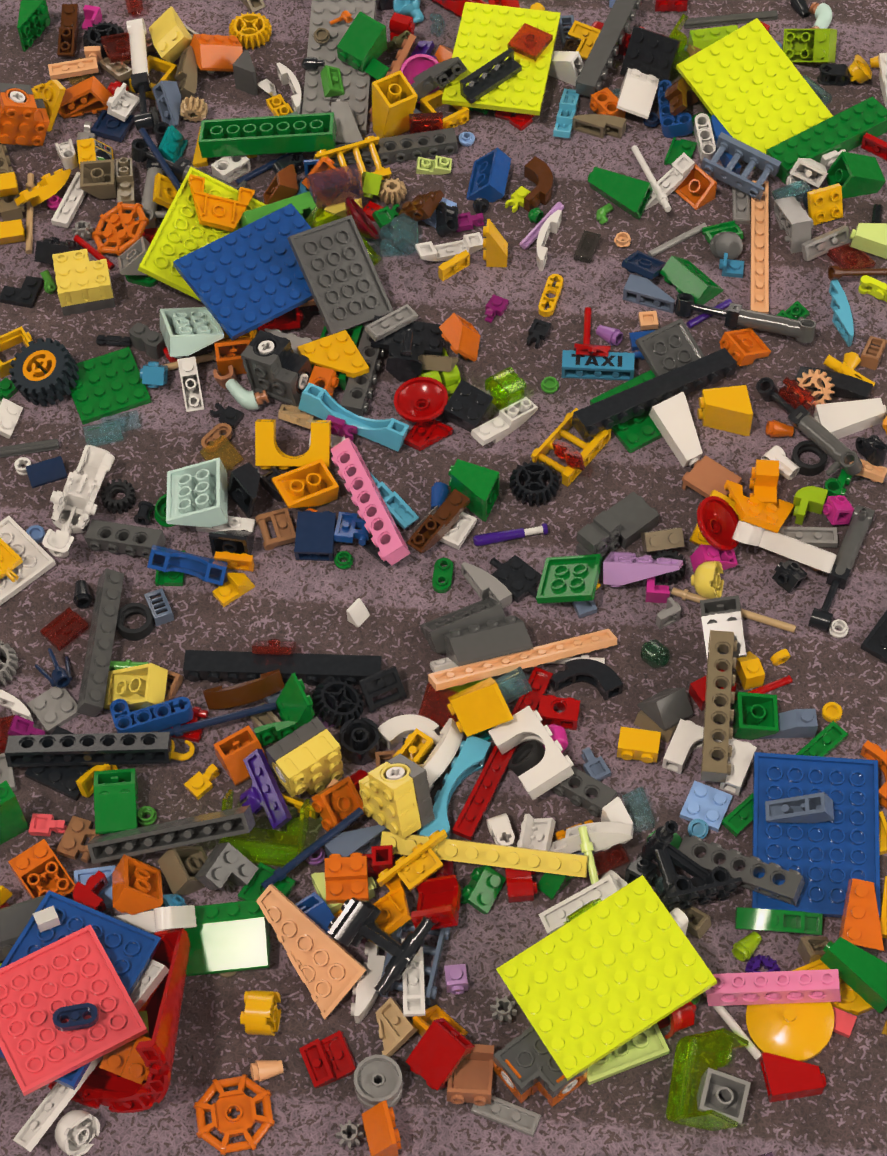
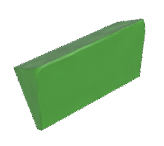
[320,65,345,97]

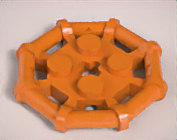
[91,202,149,256]
[193,1074,275,1155]

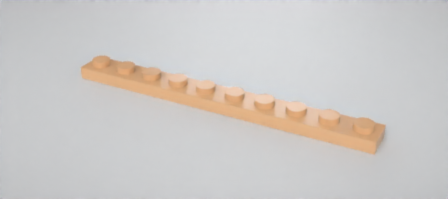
[750,180,769,314]
[428,629,617,691]

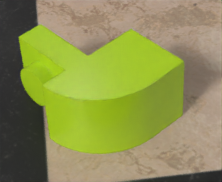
[793,486,828,525]

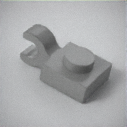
[75,121,96,148]

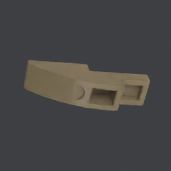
[116,157,136,204]

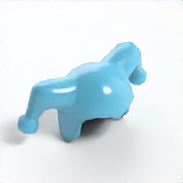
[393,0,424,23]

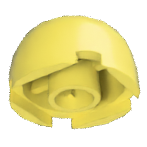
[691,561,724,599]

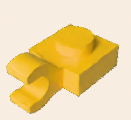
[184,764,220,800]

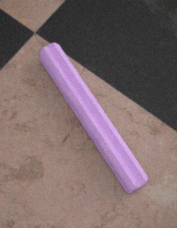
[520,202,564,250]

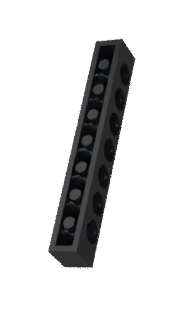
[5,732,172,767]

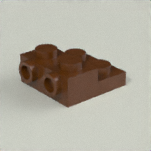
[398,190,444,224]

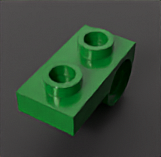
[824,468,852,500]

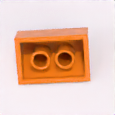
[190,34,243,72]
[112,854,163,915]

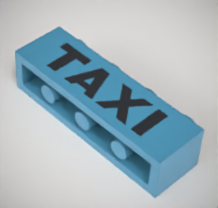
[561,350,635,381]

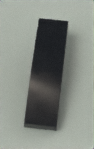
[795,366,873,400]

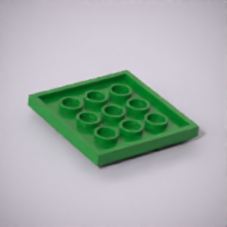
[70,347,152,425]
[590,370,663,453]

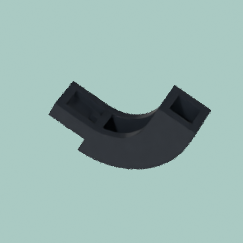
[551,659,623,701]

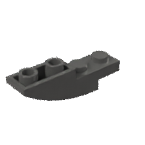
[411,57,467,103]

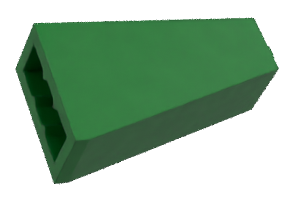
[588,167,653,220]
[0,781,29,845]
[820,937,887,1013]

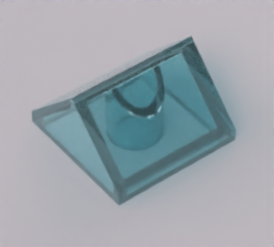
[495,666,532,704]

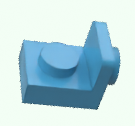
[719,253,744,278]

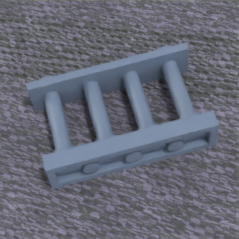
[701,132,781,200]
[379,921,451,1006]

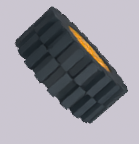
[9,338,79,406]

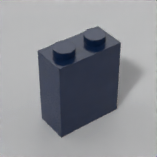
[294,510,337,561]

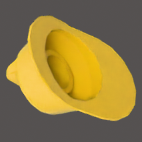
[848,55,872,84]

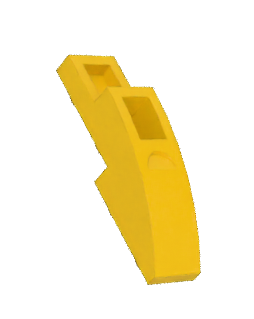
[14,168,71,207]

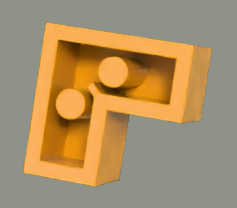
[749,459,779,506]

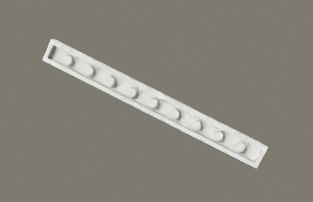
[13,959,169,1152]

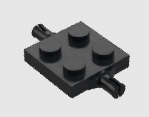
[490,555,542,603]

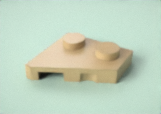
[278,404,316,429]
[375,997,418,1057]

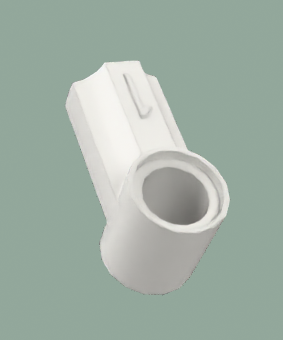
[761,445,800,480]

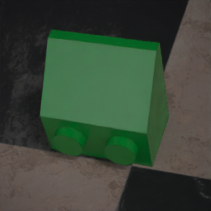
[732,692,779,740]

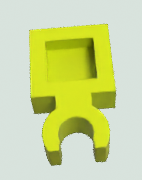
[505,186,531,213]

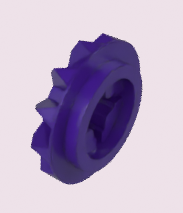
[745,954,780,973]

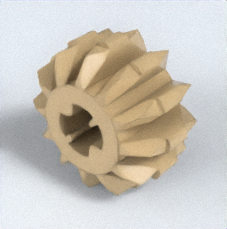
[180,95,208,123]
[378,177,407,206]

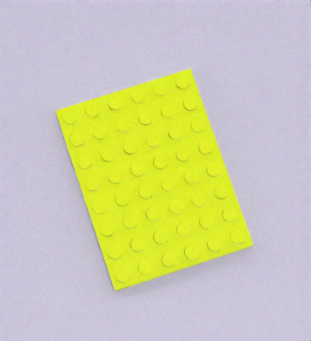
[442,2,561,116]
[676,18,833,169]
[138,167,266,301]
[496,875,717,1081]

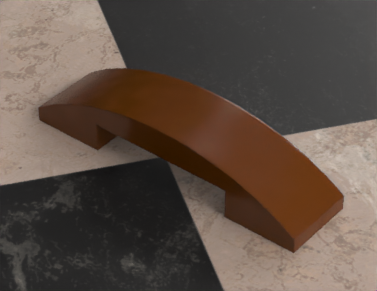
[203,669,285,709]

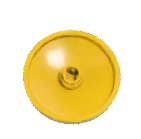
[746,1002,834,1062]

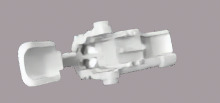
[43,445,115,558]

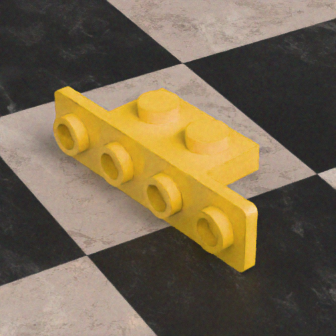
[376,829,448,891]

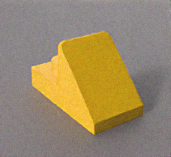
[212,573,255,607]

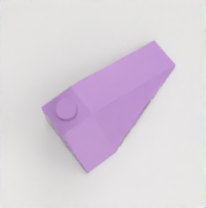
[603,552,683,587]

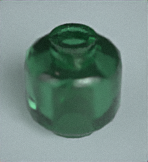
[641,639,670,669]

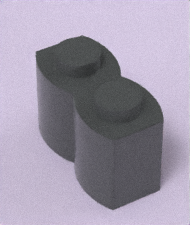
[129,323,165,359]

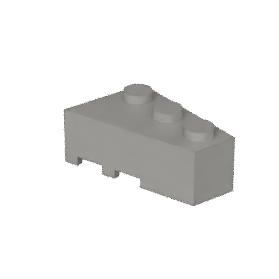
[774,196,814,254]

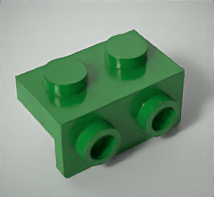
[460,865,506,915]

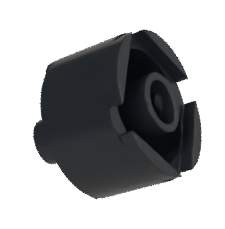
[339,717,381,765]

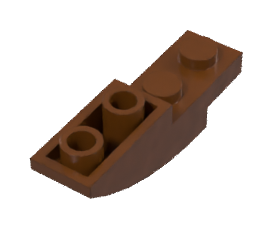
[57,4,79,57]
[406,489,471,554]

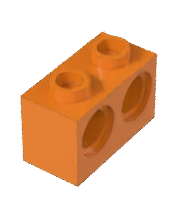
[590,87,626,118]

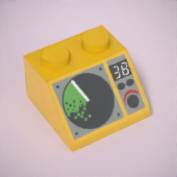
[77,138,114,168]

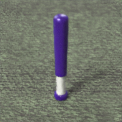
[473,523,548,546]

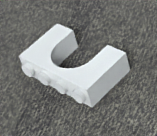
[488,706,574,800]
[662,719,757,796]

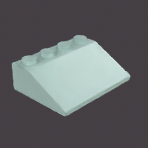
[160,307,224,358]
[166,457,228,528]

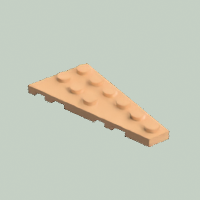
[256,884,368,1020]

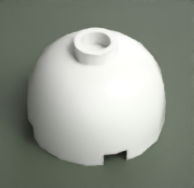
[55,1110,100,1156]

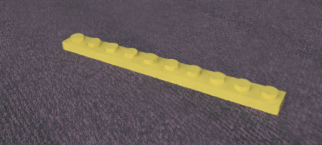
[380,831,588,878]

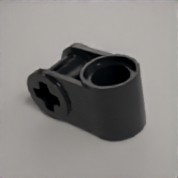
[817,63,850,86]
[272,152,305,175]
[436,202,459,237]
[855,435,887,466]
[259,467,284,502]

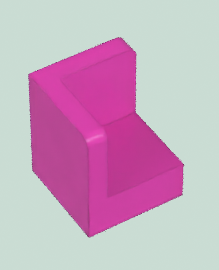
[81,5,102,30]
[645,576,670,603]

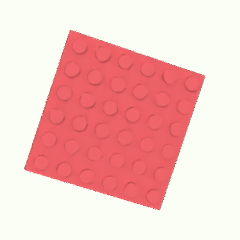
[0,924,148,1096]

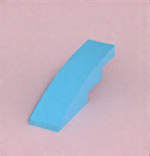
[553,88,580,138]
[829,280,854,347]
[370,472,419,529]

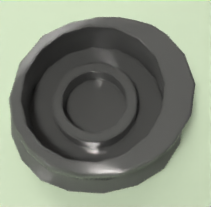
[710,232,743,260]

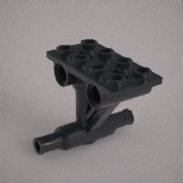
[637,820,742,913]
[327,897,435,996]

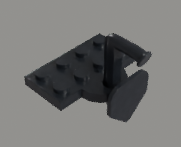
[370,315,444,382]

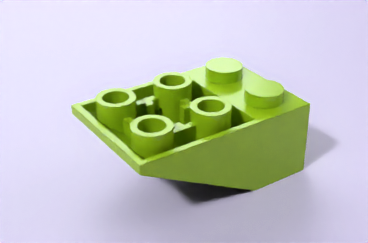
[783,29,837,63]

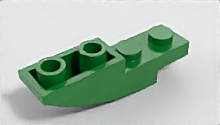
[735,907,823,935]

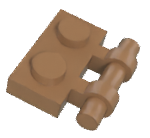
[56,816,103,863]

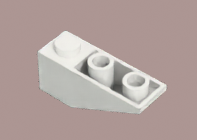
[177,357,204,412]

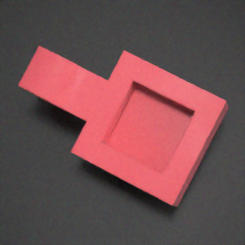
[28,813,68,837]

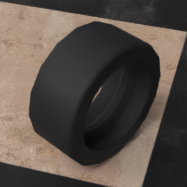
[791,440,828,476]
[116,603,154,641]
[508,740,545,777]

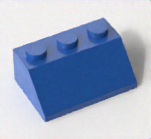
[466,147,511,203]

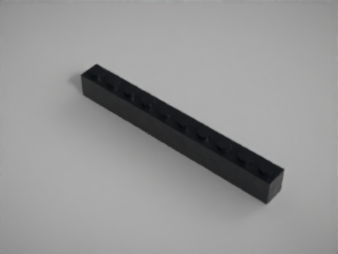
[572,348,737,439]
[183,650,382,686]

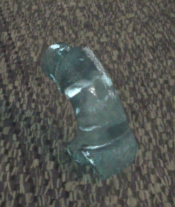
[430,13,444,37]

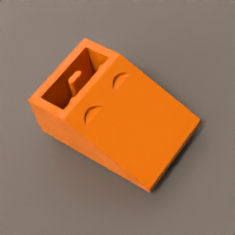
[8,839,76,899]

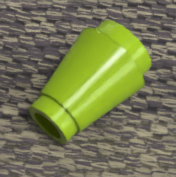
[732,931,762,962]

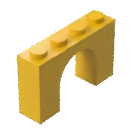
[0,172,26,245]
[255,419,331,469]

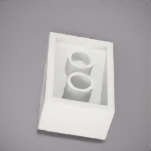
[616,68,659,119]

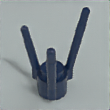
[35,648,73,688]

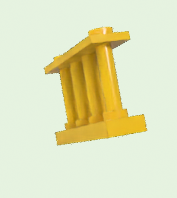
[314,136,392,193]
[531,408,611,487]

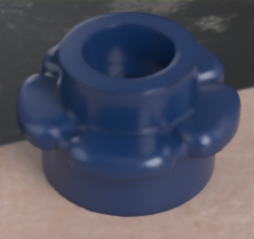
[644,112,660,127]

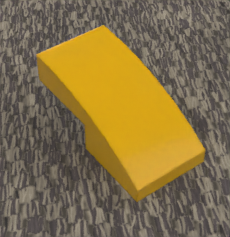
[75,764,118,798]

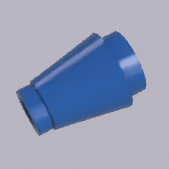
[430,482,450,510]

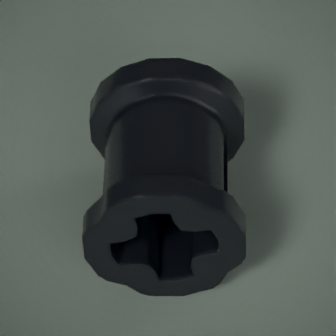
[134,501,155,526]

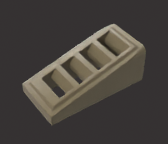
[680,906,712,939]

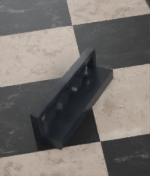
[460,48,522,104]

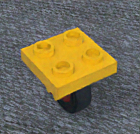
[803,183,843,225]

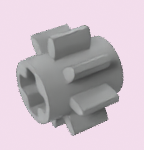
[72,220,94,241]
[490,996,517,1025]
[336,1120,364,1151]

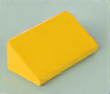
[281,793,320,819]

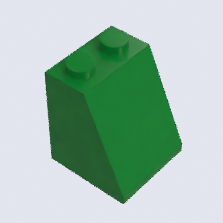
[337,11,387,73]
[826,151,886,199]
[448,459,499,522]

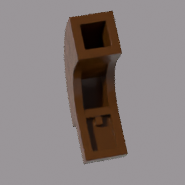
[665,77,700,116]
[524,156,553,212]

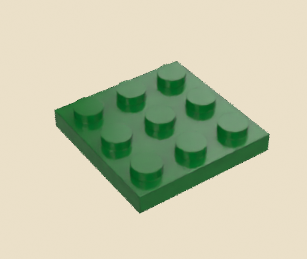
[536,554,603,604]

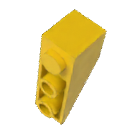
[483,219,508,267]

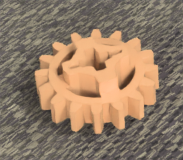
[794,369,835,409]

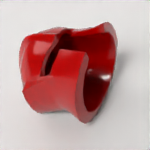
[657,1001,697,1039]

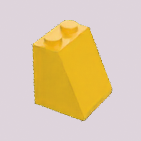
[697,385,753,436]
[447,677,513,737]

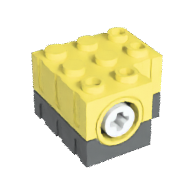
[52,249,116,316]
[266,717,344,797]
[359,753,435,839]

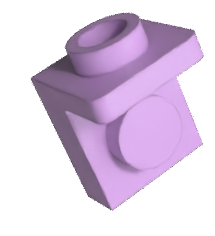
[444,964,468,995]

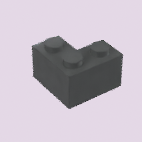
[195,842,259,890]

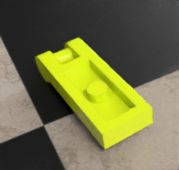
[858,275,887,302]

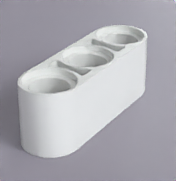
[694,113,716,161]

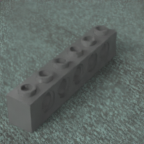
[341,322,386,417]
[678,835,805,906]

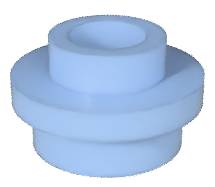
[458,132,475,147]

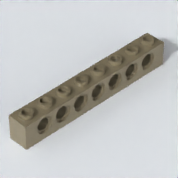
[700,630,737,783]

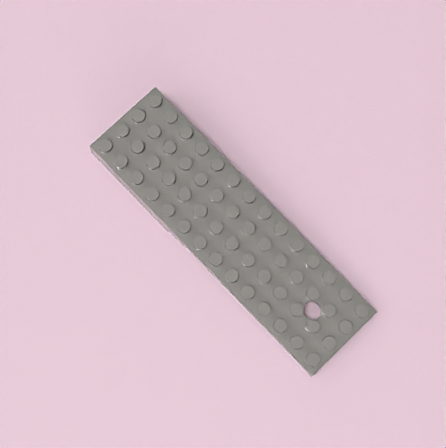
[302,0,377,134]

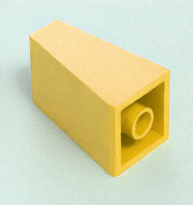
[372,70,418,138]

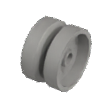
[354,1055,403,1109]

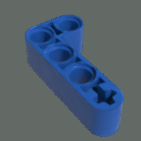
[657,80,694,138]
[110,697,194,733]

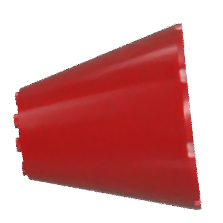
[48,928,190,1113]

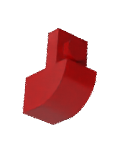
[362,845,394,879]
[73,871,108,913]

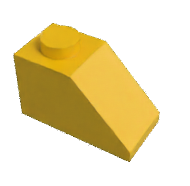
[736,651,765,690]

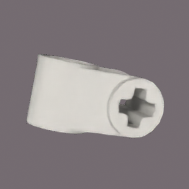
[55,139,78,170]
[486,813,516,847]

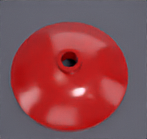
[394,377,449,422]
[697,496,739,551]

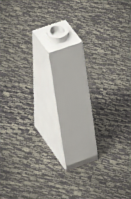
[649,392,703,468]
[814,398,887,439]

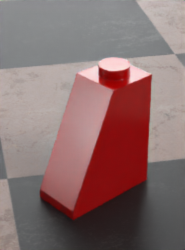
[759,1052,826,1102]

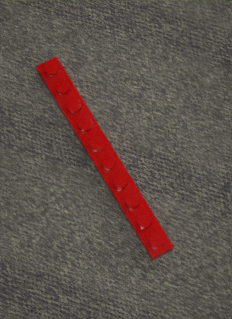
[452,667,553,841]

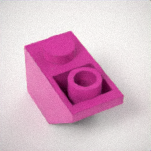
[690,544,738,573]

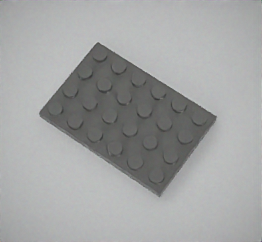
[287,215,394,335]

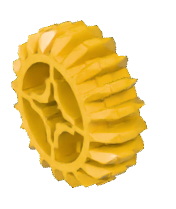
[229,12,272,49]

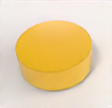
[770,649,791,666]
[822,702,842,722]

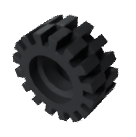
[101,479,136,514]
[653,549,686,586]

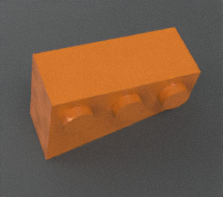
[58,76,113,119]
[839,878,884,952]

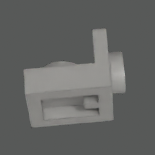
[656,597,682,629]

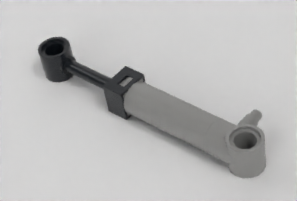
[137,122,170,229]

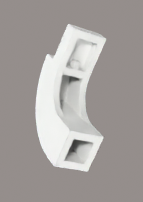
[378,714,442,751]

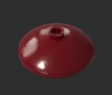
[345,196,380,240]

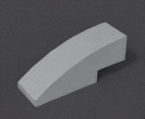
[461,562,512,608]

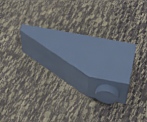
[152,80,181,127]
[623,274,675,314]
[758,709,818,739]
[765,792,834,823]
[324,825,389,857]

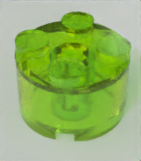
[485,367,526,410]

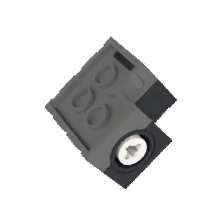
[241,330,312,407]

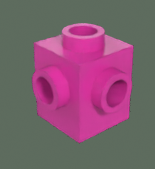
[823,495,854,525]

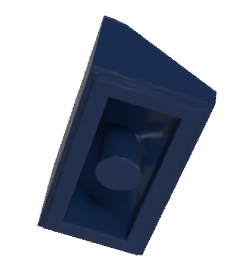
[26,456,68,488]

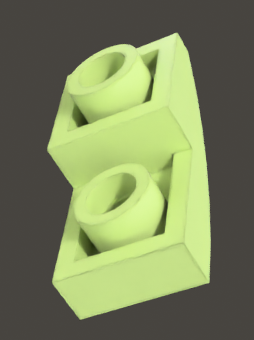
[416,155,452,175]

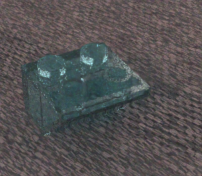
[379,213,418,257]

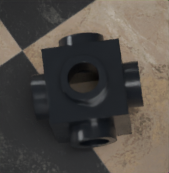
[772,559,807,593]
[625,856,658,886]

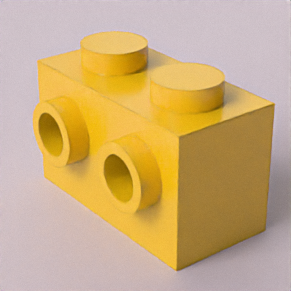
[617,727,661,763]
[393,728,434,764]

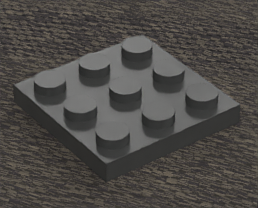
[635,318,704,377]

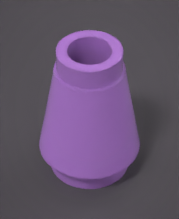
[596,325,623,346]

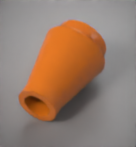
[765,420,794,438]

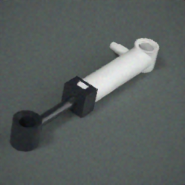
[126,18,155,131]

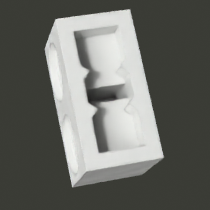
[211,155,251,183]

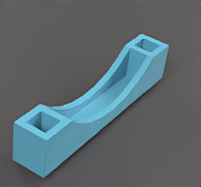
[298,383,409,452]
[417,735,491,839]

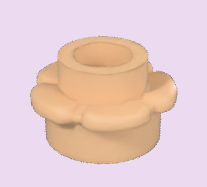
[614,232,631,248]

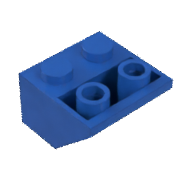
[295,892,335,933]

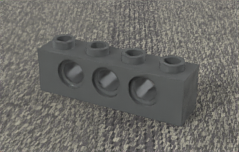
[84,519,166,559]
[551,766,617,817]

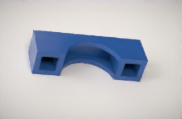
[147,545,228,585]

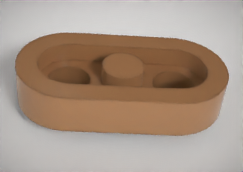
[201,423,232,453]

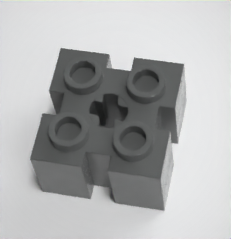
[576,510,621,560]

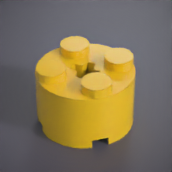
[240,990,281,1036]

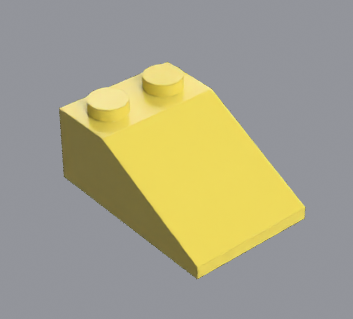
[149,6,192,63]
[104,663,168,710]

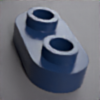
[52,1003,99,1031]

